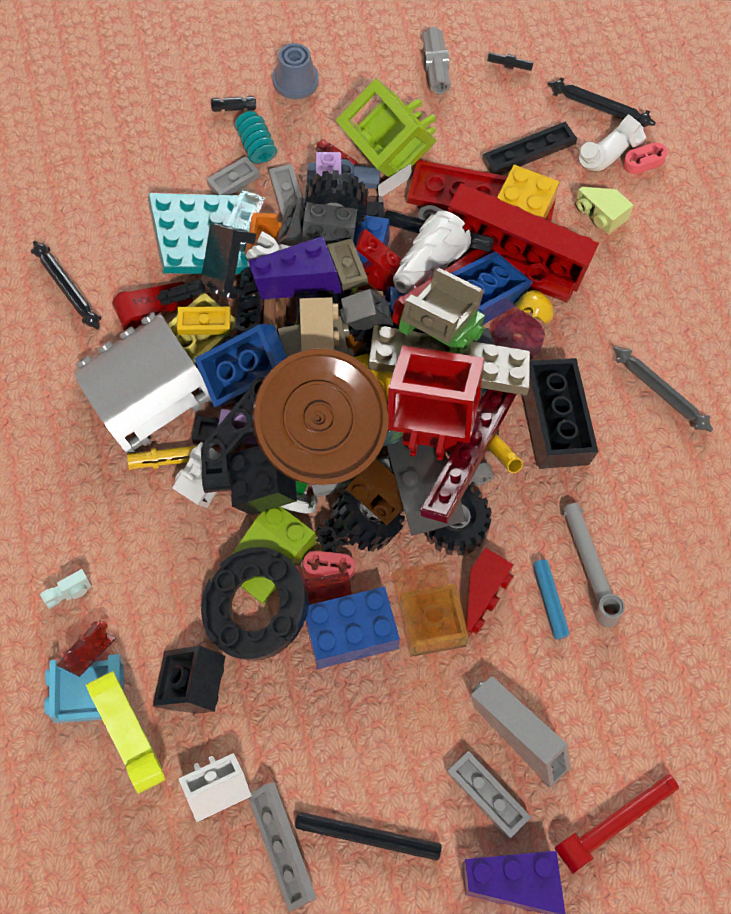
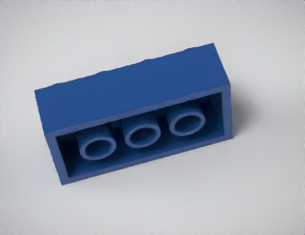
[451,251,533,325]

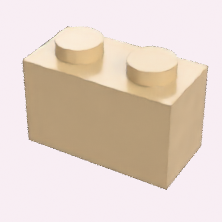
[300,297,340,351]

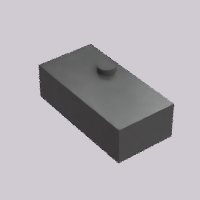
[385,435,465,536]

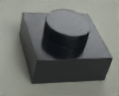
[192,416,219,447]

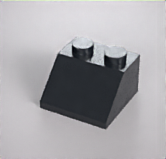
[153,646,226,714]

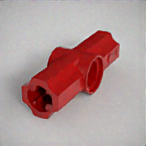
[504,256,576,303]

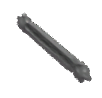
[613,346,713,432]

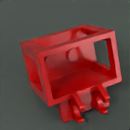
[388,345,484,461]

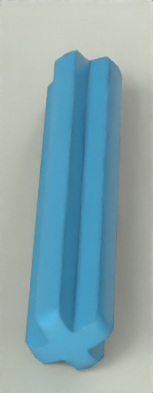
[533,559,570,639]

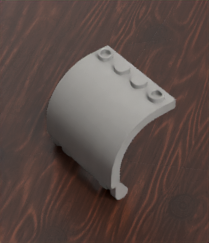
[74,312,212,454]

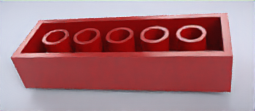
[447,183,599,292]

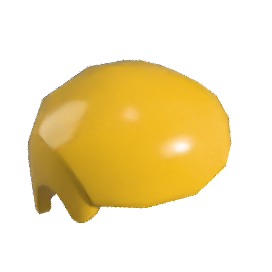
[514,290,554,324]

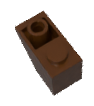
[346,458,403,525]

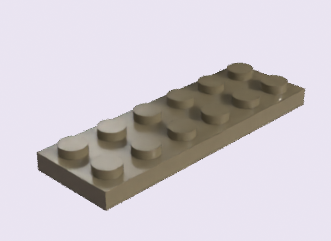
[368,325,530,396]

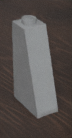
[471,676,571,788]

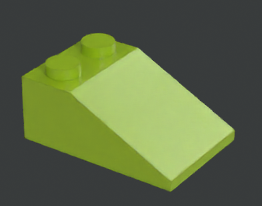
[231,507,316,604]

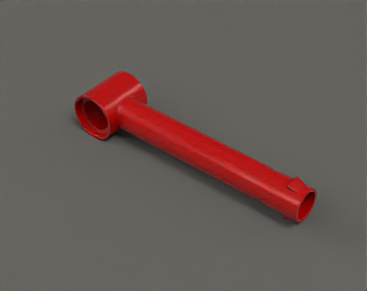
[554,774,679,874]

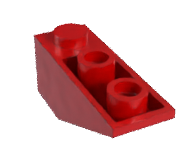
[464,547,514,640]

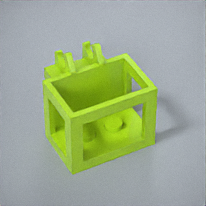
[335,78,437,177]

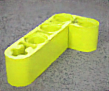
[86,671,166,795]

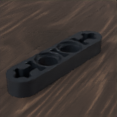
[236,267,264,335]

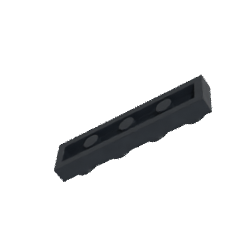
[482,121,577,175]

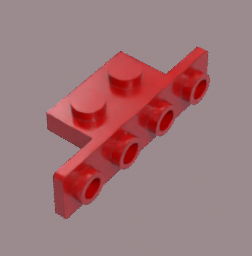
[356,229,402,296]

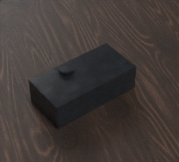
[523,358,599,469]

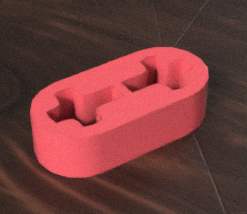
[623,143,668,174]
[303,551,355,582]

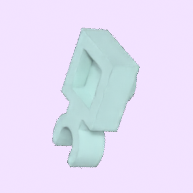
[40,569,92,609]

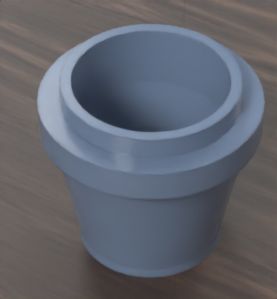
[273,43,319,99]

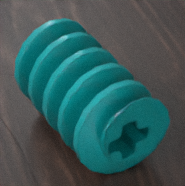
[235,111,278,164]

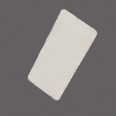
[378,164,412,197]

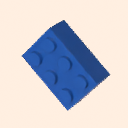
[194,324,287,407]
[305,586,400,670]

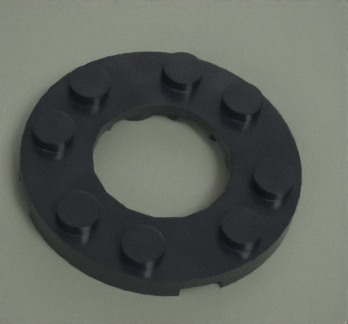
[201,547,309,661]

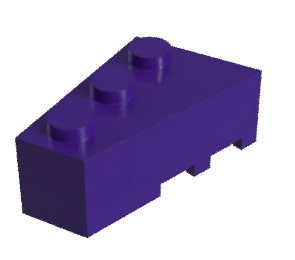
[248,236,342,300]
[462,851,566,914]

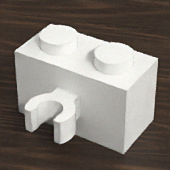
[172,442,221,508]
[179,753,252,822]

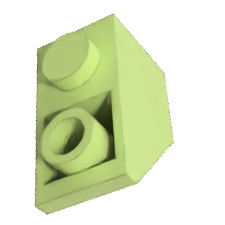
[575,187,634,234]

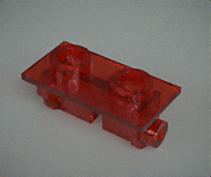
[57,620,116,677]

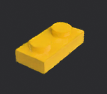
[177,307,231,335]

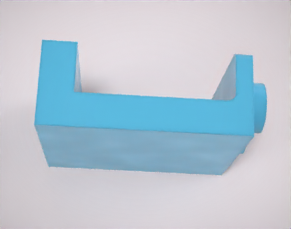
[44,654,124,723]

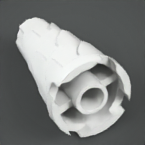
[393,211,471,293]

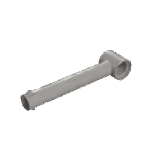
[563,503,625,628]

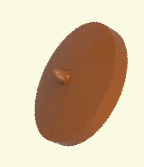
[252,349,389,485]

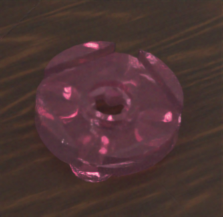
[493,311,545,360]

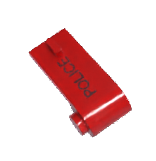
[112,281,193,330]

